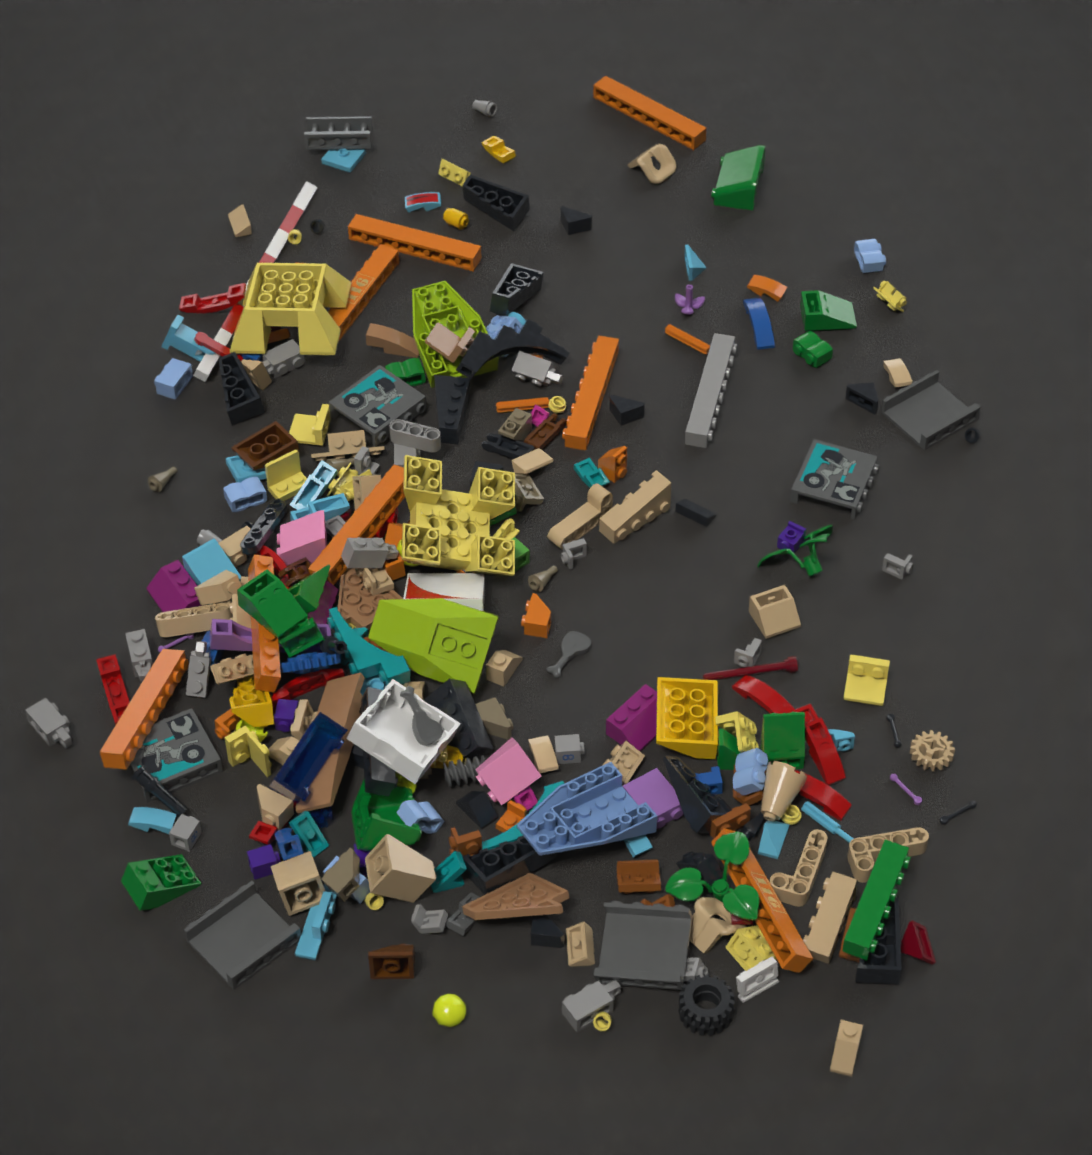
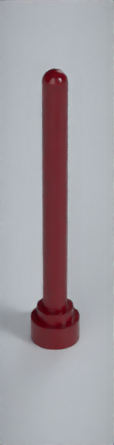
[703,656,798,680]

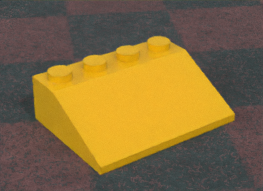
[656,677,718,759]

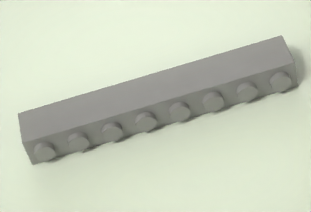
[685,333,737,448]

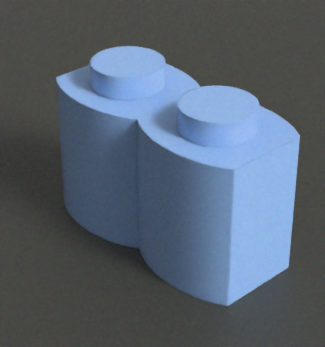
[854,239,886,273]
[223,477,267,512]
[733,748,768,796]
[396,800,444,834]

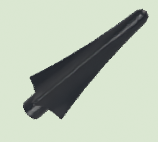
[740,812,764,841]

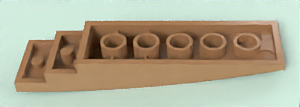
[296,673,365,813]

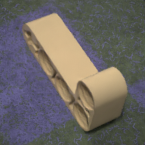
[547,483,613,550]
[155,598,233,637]
[848,828,929,883]
[770,830,827,907]

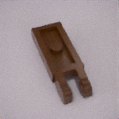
[524,413,567,450]
[278,557,311,587]

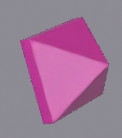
[531,404,550,427]
[513,786,538,811]

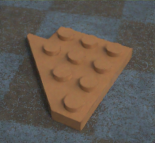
[338,568,403,630]
[462,873,569,920]

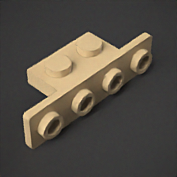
[311,430,385,461]
[210,654,254,684]

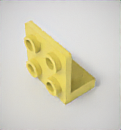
[289,404,331,446]
[265,450,307,501]
[844,655,890,706]
[715,711,759,753]
[225,726,271,777]
[725,925,777,971]

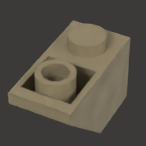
[498,408,532,441]
[475,697,514,740]
[321,848,360,902]

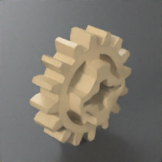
[910,730,955,771]

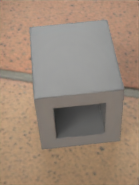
[555,734,584,764]
[169,814,202,852]

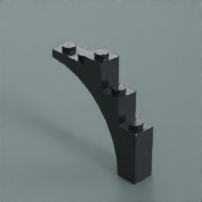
[456,319,570,379]

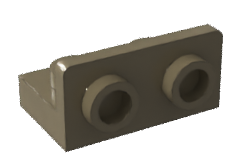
[515,474,544,512]

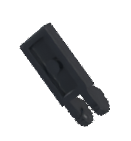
[481,433,535,459]

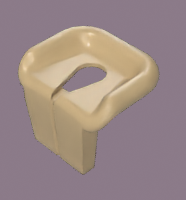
[628,144,676,184]
[689,897,746,954]

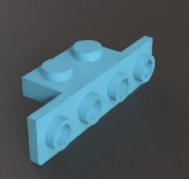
[295,884,337,960]

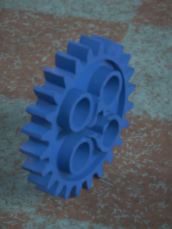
[280,652,341,674]

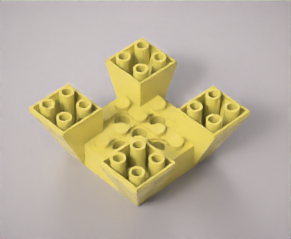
[230,263,351,355]
[402,455,515,576]

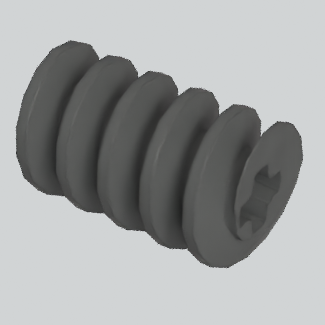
[443,755,485,787]

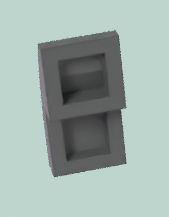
[446,892,480,936]

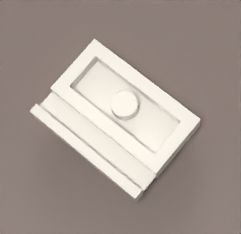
[736,957,779,1003]

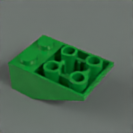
[800,290,857,331]
[288,564,330,614]
[237,569,308,638]
[760,712,805,770]
[121,854,201,911]

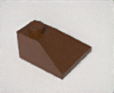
[368,944,415,979]

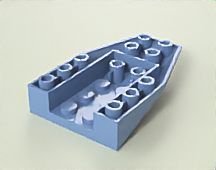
[517,762,657,856]

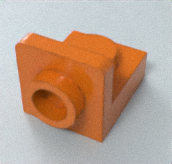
[214,709,240,740]
[496,800,527,833]

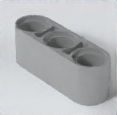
[389,419,441,452]

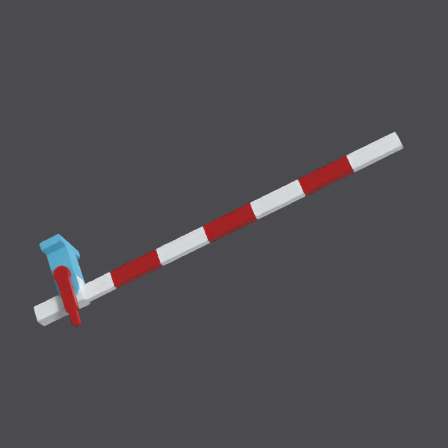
[161,181,317,382]

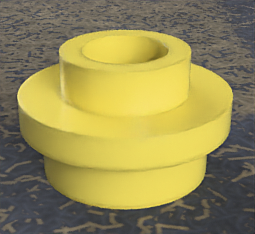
[548,396,566,413]
[781,805,801,825]

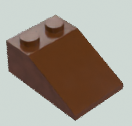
[231,421,300,470]

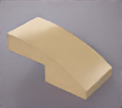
[883,358,912,387]
[528,735,559,773]

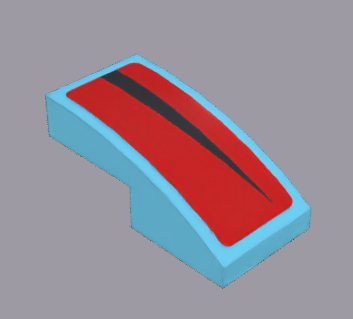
[405,192,441,213]

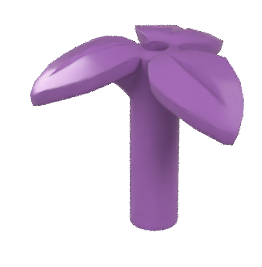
[675,284,705,314]

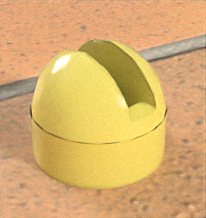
[288,229,302,244]
[365,893,384,910]
[593,1012,612,1031]

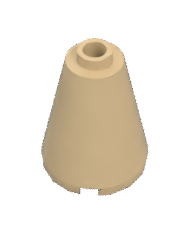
[761,761,807,822]

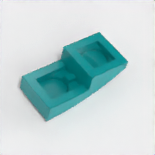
[573,457,610,488]

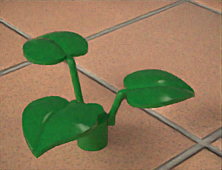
[757,525,833,576]
[665,832,759,920]

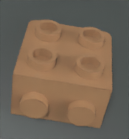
[425,323,475,363]

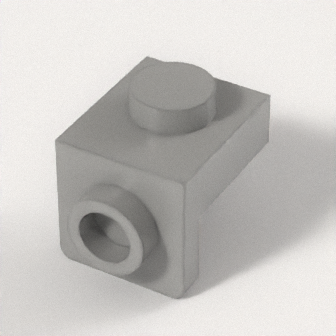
[561,538,587,570]
[411,904,448,934]

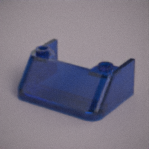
[268,712,348,803]

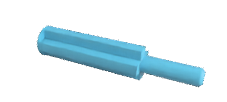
[801,801,853,843]

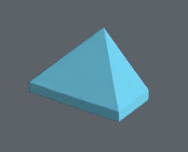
[684,245,707,281]
[758,821,789,859]

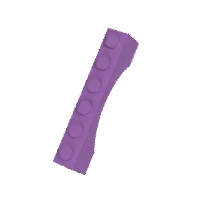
[210,619,331,653]

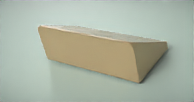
[228,204,252,237]
[241,359,272,390]
[512,449,553,474]
[566,922,595,967]

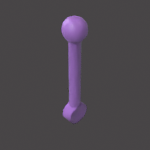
[158,633,194,652]
[890,774,922,805]

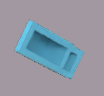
[290,460,339,510]
[290,493,350,522]

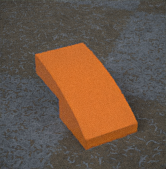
[747,275,787,301]

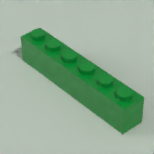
[842,840,911,960]

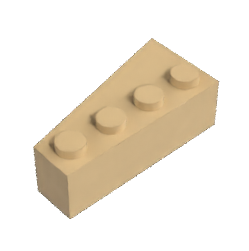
[599,470,671,544]
[803,872,857,964]

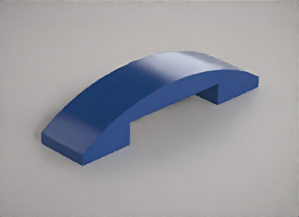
[743,298,775,350]

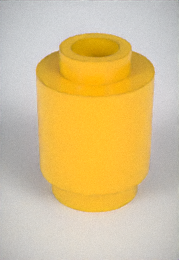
[443,208,469,229]

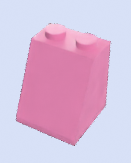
[277,510,327,566]
[475,738,541,805]

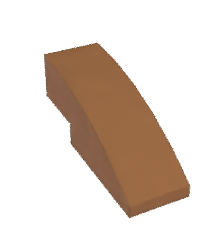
[366,323,419,358]

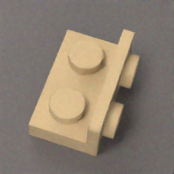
[355,567,394,596]
[602,741,645,787]

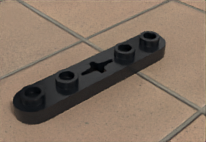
[240,499,288,555]

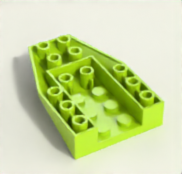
[412,281,499,388]
[368,598,499,693]

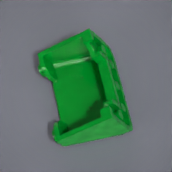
[711,145,766,211]
[351,780,422,851]

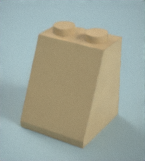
[365,834,436,903]
[271,851,326,916]

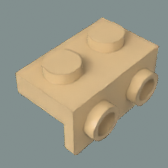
[291,699,317,745]

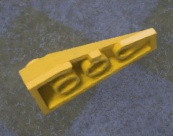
[229,675,274,728]

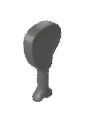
[546,631,591,678]
[400,686,443,746]

